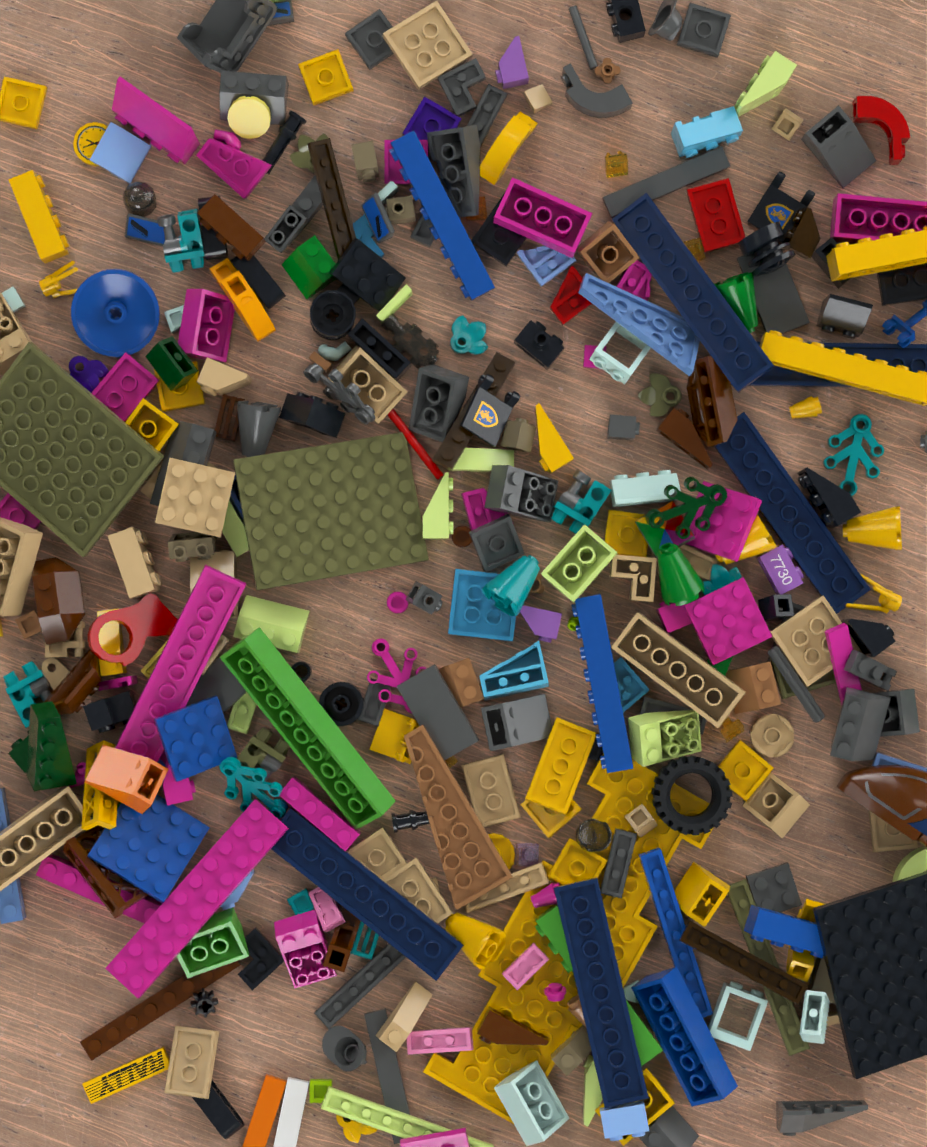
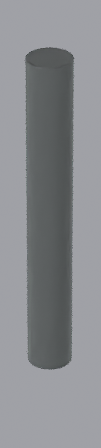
[569,6,598,70]

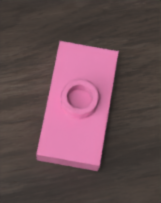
[308,887,345,932]
[502,942,549,990]

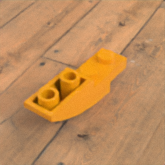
[209,258,276,342]

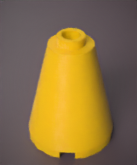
[843,506,902,550]
[715,513,777,565]
[445,913,506,969]

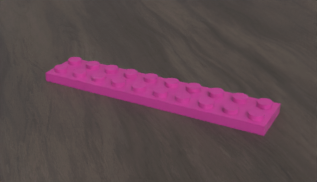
[0,352,159,530]
[115,564,246,762]
[105,799,289,998]

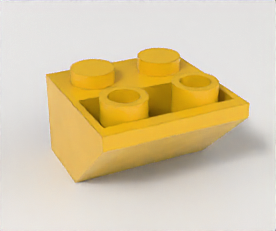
[674,861,730,927]

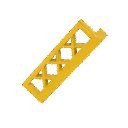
[81,740,118,831]

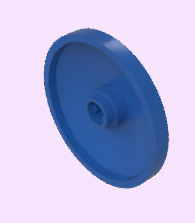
[71,269,160,357]

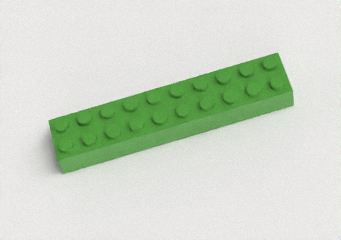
[220,627,396,830]

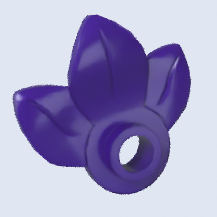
[69,356,109,393]

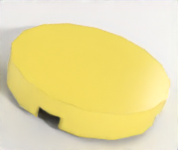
[227,96,271,139]

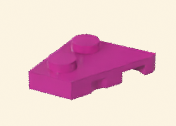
[616,260,652,301]
[461,488,514,531]

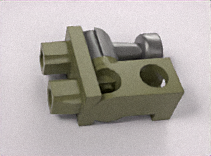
[237,727,289,792]

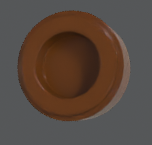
[452,526,472,548]

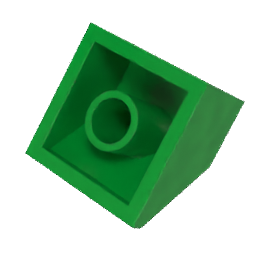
[282,235,336,300]

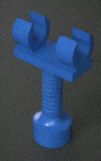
[882,299,927,348]

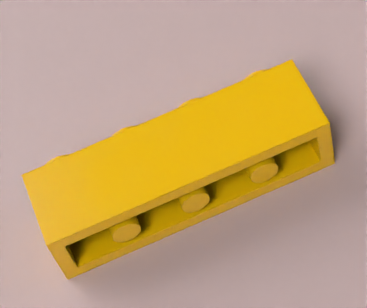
[8,170,70,264]

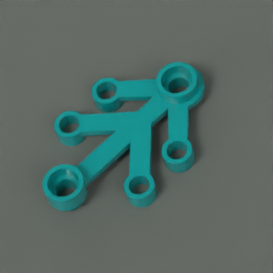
[823,414,884,496]
[219,757,288,819]

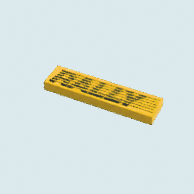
[82,1046,170,1104]

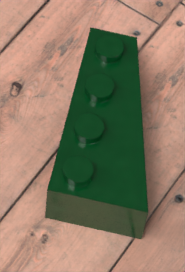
[26,701,77,791]

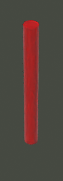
[387,409,444,481]

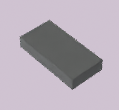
[357,678,392,727]

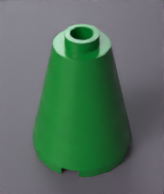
[714,272,758,333]
[657,543,705,606]

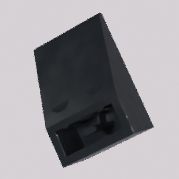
[797,467,861,528]

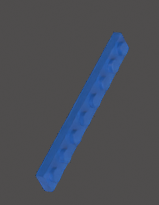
[639,847,713,1018]

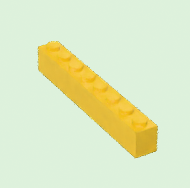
[760,330,927,406]

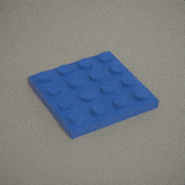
[87,795,210,903]

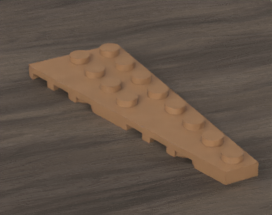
[404,724,513,910]

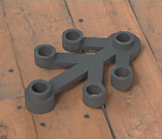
[303,363,376,424]

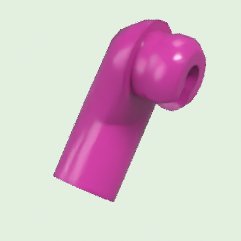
[214,129,241,151]
[69,762,86,788]

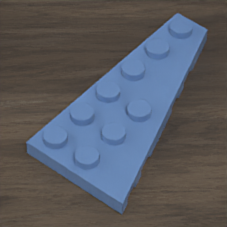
[578,273,700,376]

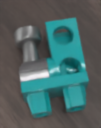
[157,208,205,273]
[551,470,612,534]
[3,661,51,728]

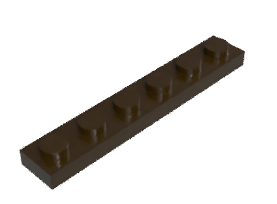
[307,138,356,260]
[433,352,515,472]
[679,921,808,1005]

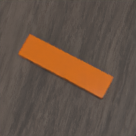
[242,1074,287,1147]

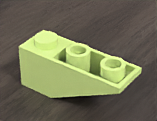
[423,472,454,539]

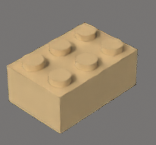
[108,527,162,600]

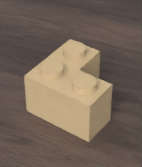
[609,555,657,603]

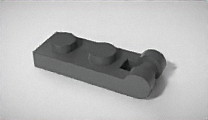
[844,649,897,691]

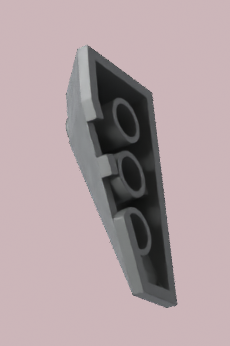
[427,125,480,218]
[776,1100,868,1136]

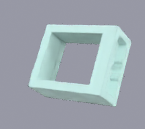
[589,322,651,385]
[708,981,768,1051]

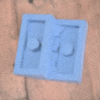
[90,122,151,184]

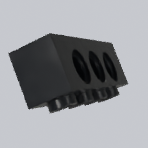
[606,0,646,43]

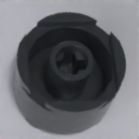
[319,682,364,726]

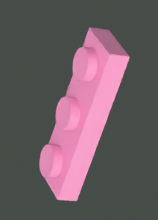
[406,1027,474,1055]

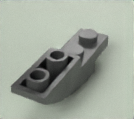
[264,175,323,253]

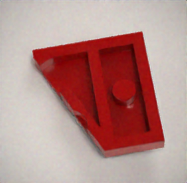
[550,266,592,326]

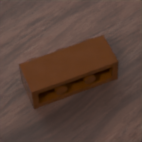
[197,194,266,261]

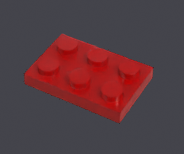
[686,178,746,253]

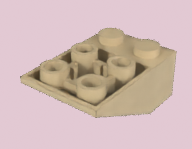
[0,293,32,375]

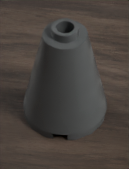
[237,401,281,457]

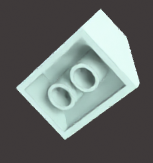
[610,470,681,508]
[494,1060,570,1146]

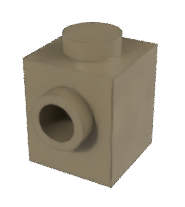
[384,195,416,225]
[501,418,536,453]

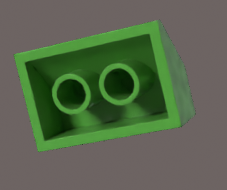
[177,907,249,978]

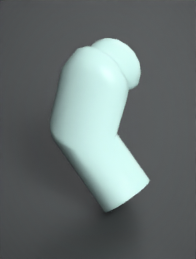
[318,341,352,361]

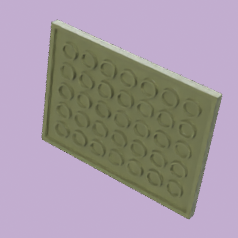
[0,342,164,557]
[233,432,429,591]

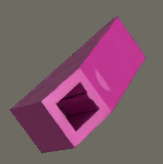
[162,759,196,806]

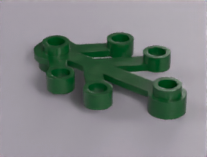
[645,477,727,539]

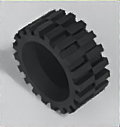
[651,756,733,835]

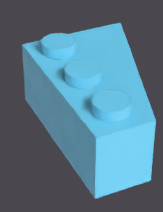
[671,106,743,158]
[479,641,549,701]

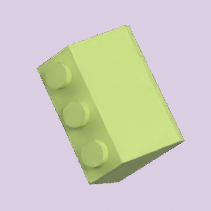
[541,524,617,602]
[233,595,310,653]

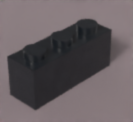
[348,318,411,381]

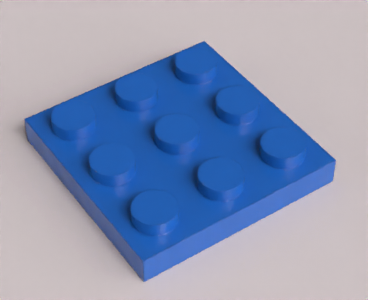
[154,696,238,782]

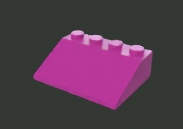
[112,76,200,165]

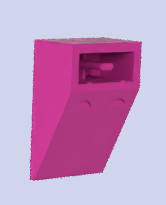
[274,910,337,988]

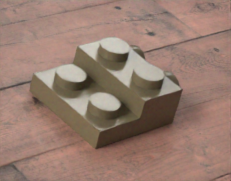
[168,532,217,562]

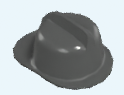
[648,0,682,41]
[322,1026,367,1072]

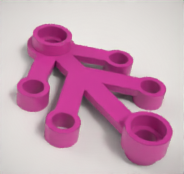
[367,639,427,714]

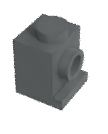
[405,581,443,615]

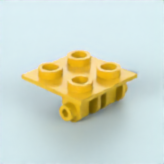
[369,708,419,764]

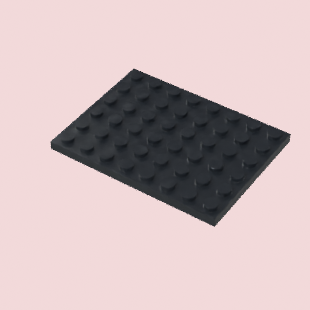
[813,871,927,1079]

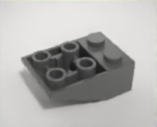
[801,105,877,188]
[484,465,559,523]
[481,694,552,751]

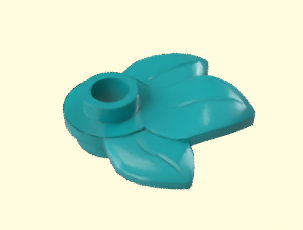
[450,315,488,355]
[701,564,741,595]

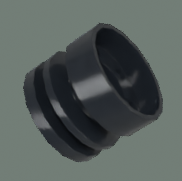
[738,222,796,277]
[310,290,356,340]

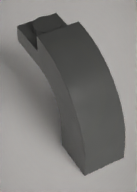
[561,63,633,118]

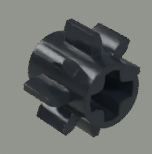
[190,988,219,1018]

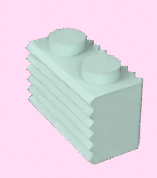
[799,990,830,1044]

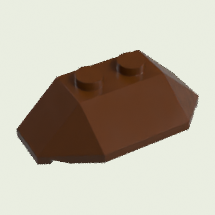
[686,356,738,447]
[32,557,85,645]
[44,649,101,715]

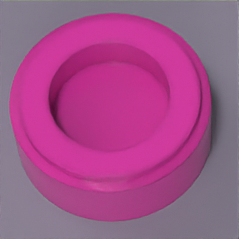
[387,592,409,614]

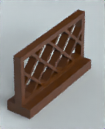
[63,825,148,918]

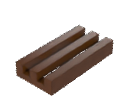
[215,394,245,442]

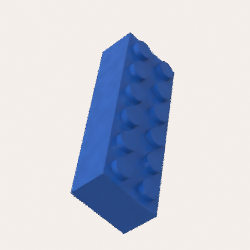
[631,967,738,1107]

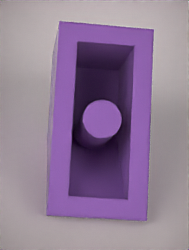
[495,36,529,89]
[520,605,562,643]

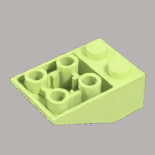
[734,51,797,117]
[628,710,702,767]

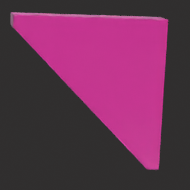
[97,675,138,691]

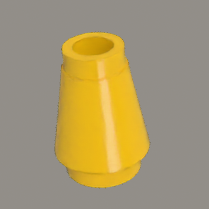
[789,396,822,419]

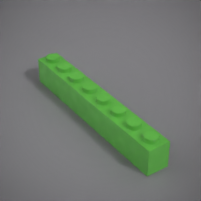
[535,904,663,1066]

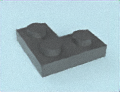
[438,58,486,117]

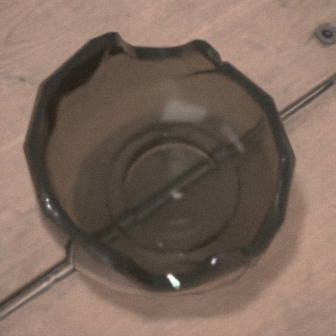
[123,181,157,217]
[576,819,612,852]

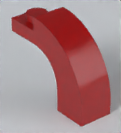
[853,96,910,165]

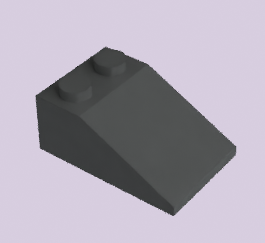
[409,364,469,442]

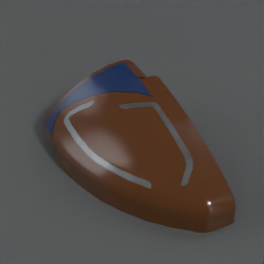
[837,765,927,847]

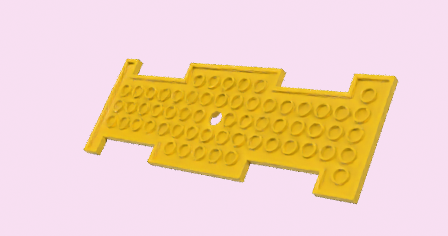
[423,753,714,1124]

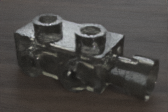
[381,313,439,369]

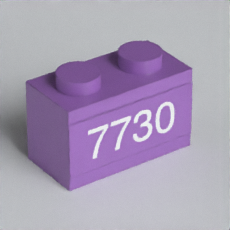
[757,544,804,595]

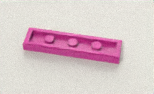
[825,623,862,707]

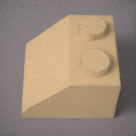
[197,358,252,397]
[742,772,810,838]

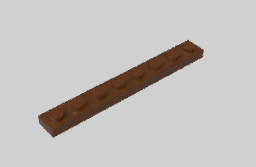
[80,960,241,1061]

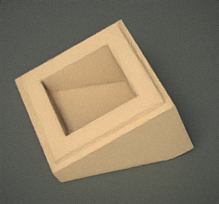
[523,84,553,114]
[772,108,803,141]
[624,804,658,838]

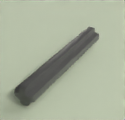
[767,646,825,723]

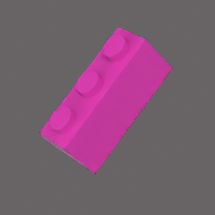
[178,289,235,363]

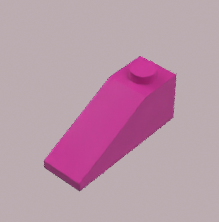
[656,602,691,633]

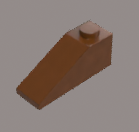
[656,408,713,470]
[477,1006,549,1045]

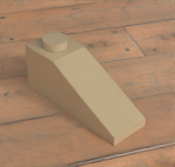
[376,981,433,1052]

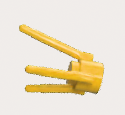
[39,261,78,299]
[846,573,902,614]

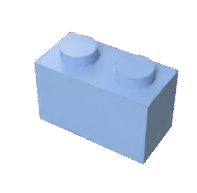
[600,1100,649,1141]

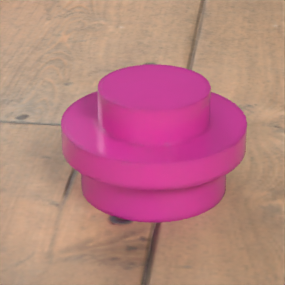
[544,983,566,1002]

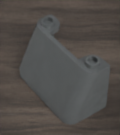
[177,0,277,73]

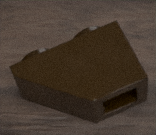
[783,207,821,259]

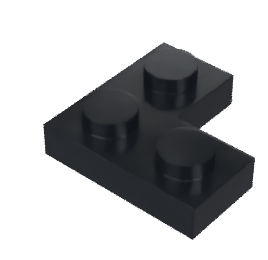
[238,927,284,991]

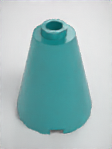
[482,555,540,616]

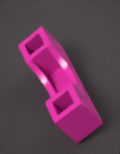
[280,776,361,852]

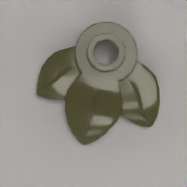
[290,134,328,173]
[638,373,682,417]

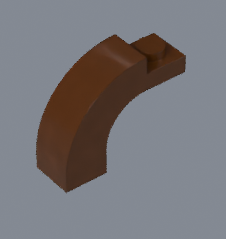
[323,906,361,972]

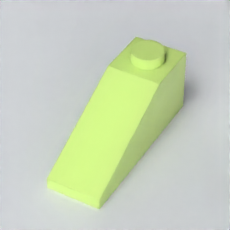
[583,1055,603,1127]

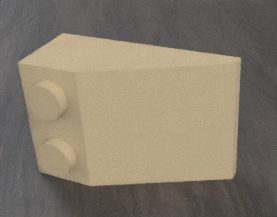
[327,346,408,424]

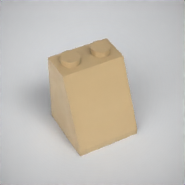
[190,550,240,618]

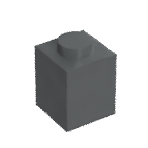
[607,415,640,441]

